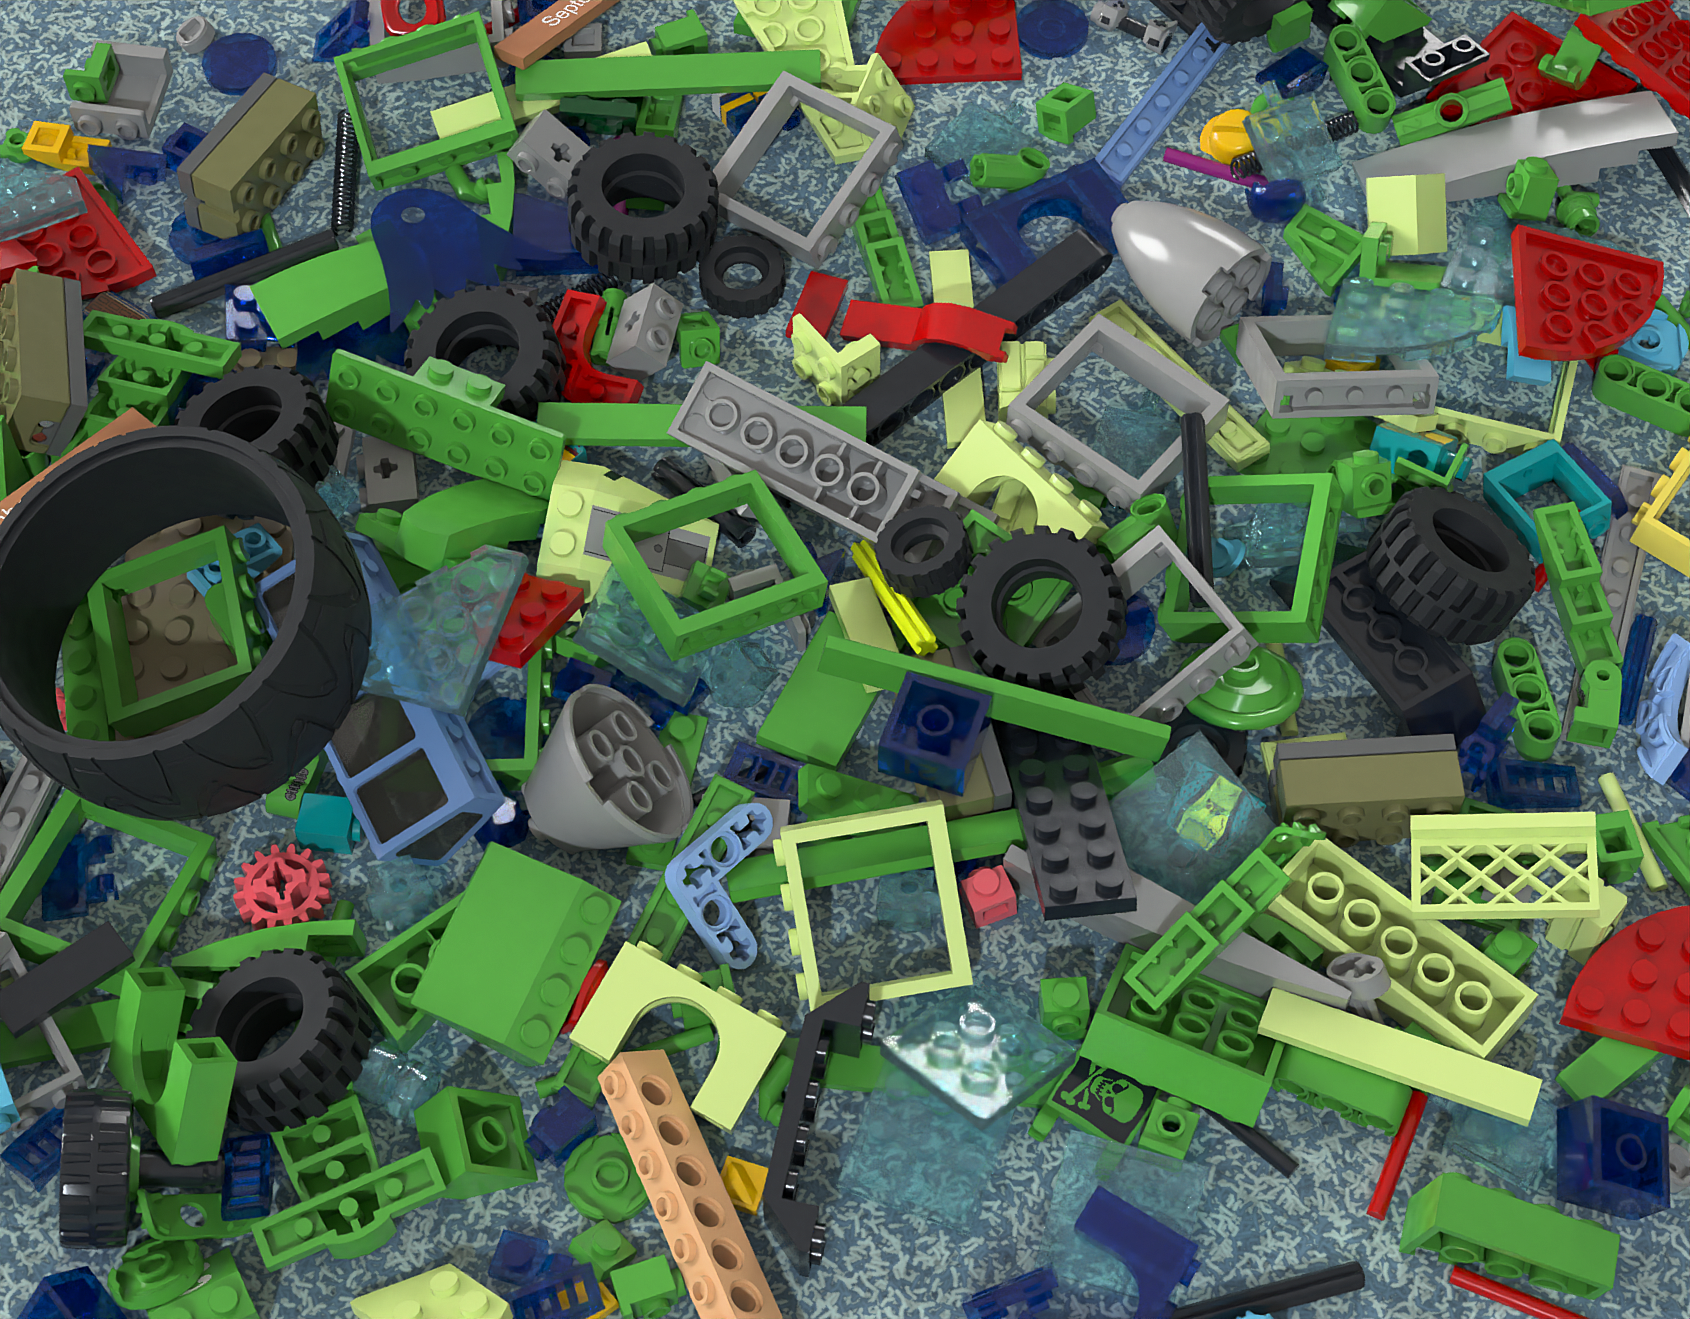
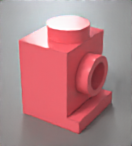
[959,865,1017,929]

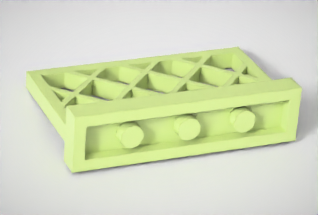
[1410,812,1600,920]

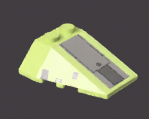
[536,460,719,623]

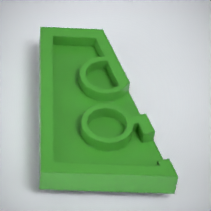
[798,763,921,879]

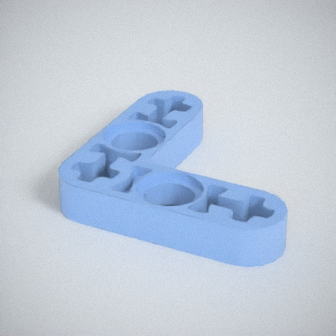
[665,803,773,969]

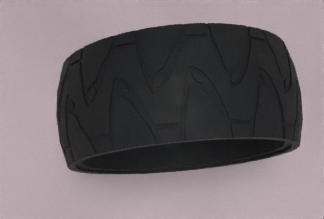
[0,426,372,821]

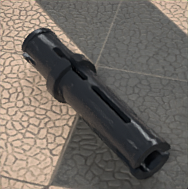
[651,457,756,548]

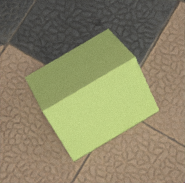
[1366,173,1447,256]

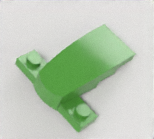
[249,219,438,349]
[61,310,242,458]
[355,479,549,596]
[250,1080,449,1273]

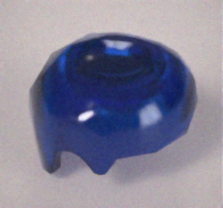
[1244,178,1306,224]

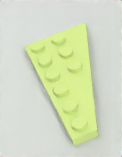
[732,0,871,164]

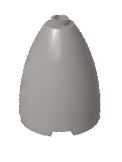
[1111,200,1272,348]

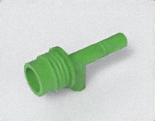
[1555,185,1600,240]

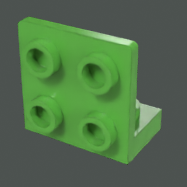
[1358,222,1447,296]

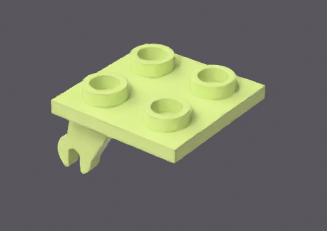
[822,53,915,142]

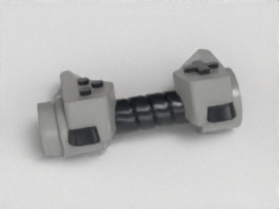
[1090,0,1178,55]

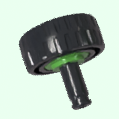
[59,1088,225,1250]

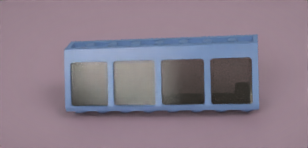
[253,531,506,866]

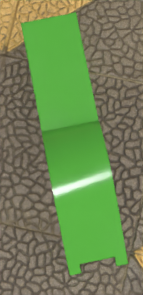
[1538,25,1605,91]

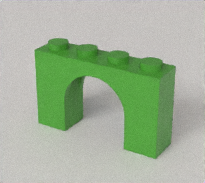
[107,967,237,1166]

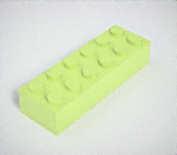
[1263,838,1538,1062]

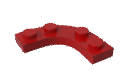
[552,289,644,404]

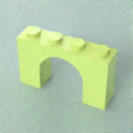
[934,420,1110,544]
[569,941,787,1135]

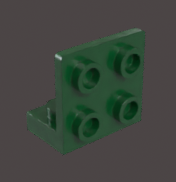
[559,95,644,136]

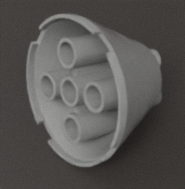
[521,684,693,855]

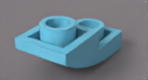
[1501,305,1551,386]
[187,523,282,598]

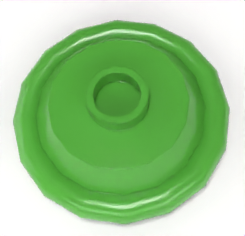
[1177,646,1304,730]

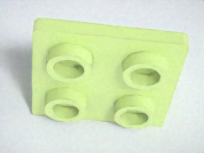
[791,313,880,406]

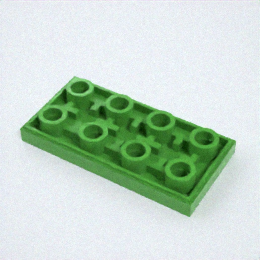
[756,611,906,772]

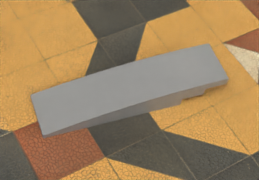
[1352,91,1679,202]
[667,361,1000,563]
[1003,844,1352,1012]

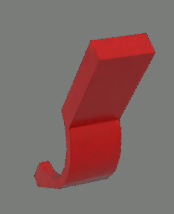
[839,299,1018,363]

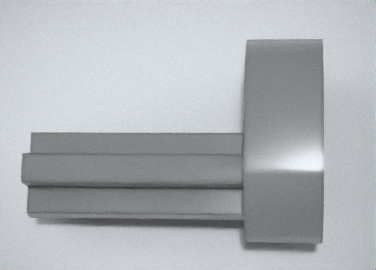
[1327,953,1391,1025]

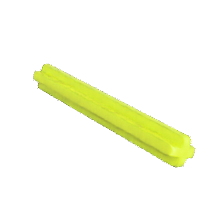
[850,540,938,657]

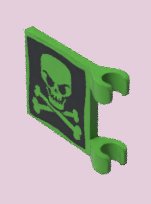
[1028,1040,1163,1182]

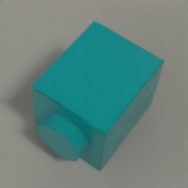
[295,793,365,855]

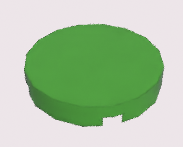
[564,1133,650,1224]
[107,1238,204,1310]

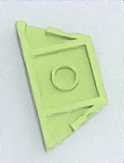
[350,1263,513,1319]

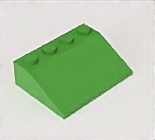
[408,841,622,1067]
[1079,943,1285,1128]

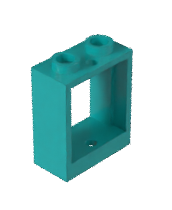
[1483,439,1612,564]

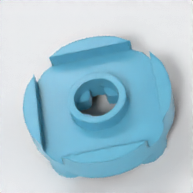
[1617,309,1689,376]

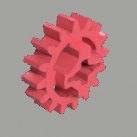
[233,843,332,931]

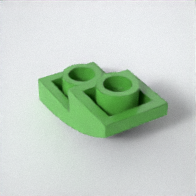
[1243,913,1324,972]

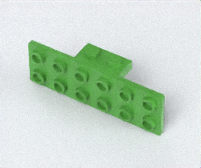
[325,349,566,501]

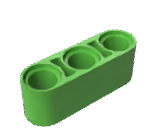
[1323,24,1396,134]
[1591,354,1690,437]
[1491,637,1562,763]
[1271,1043,1412,1137]

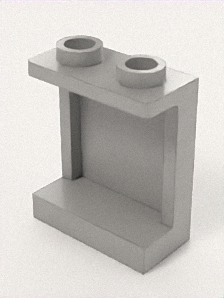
[69,40,173,140]

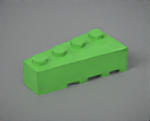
[345,892,464,1059]
[1399,1172,1620,1300]

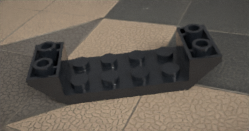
[1307,0,1490,98]
[1269,543,1491,750]
[762,982,877,1277]

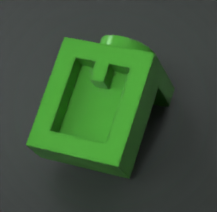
[63,43,120,104]
[675,311,720,369]

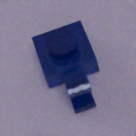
[487,1229,577,1290]

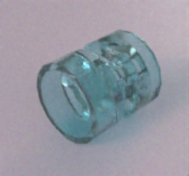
[353,1041,441,1125]

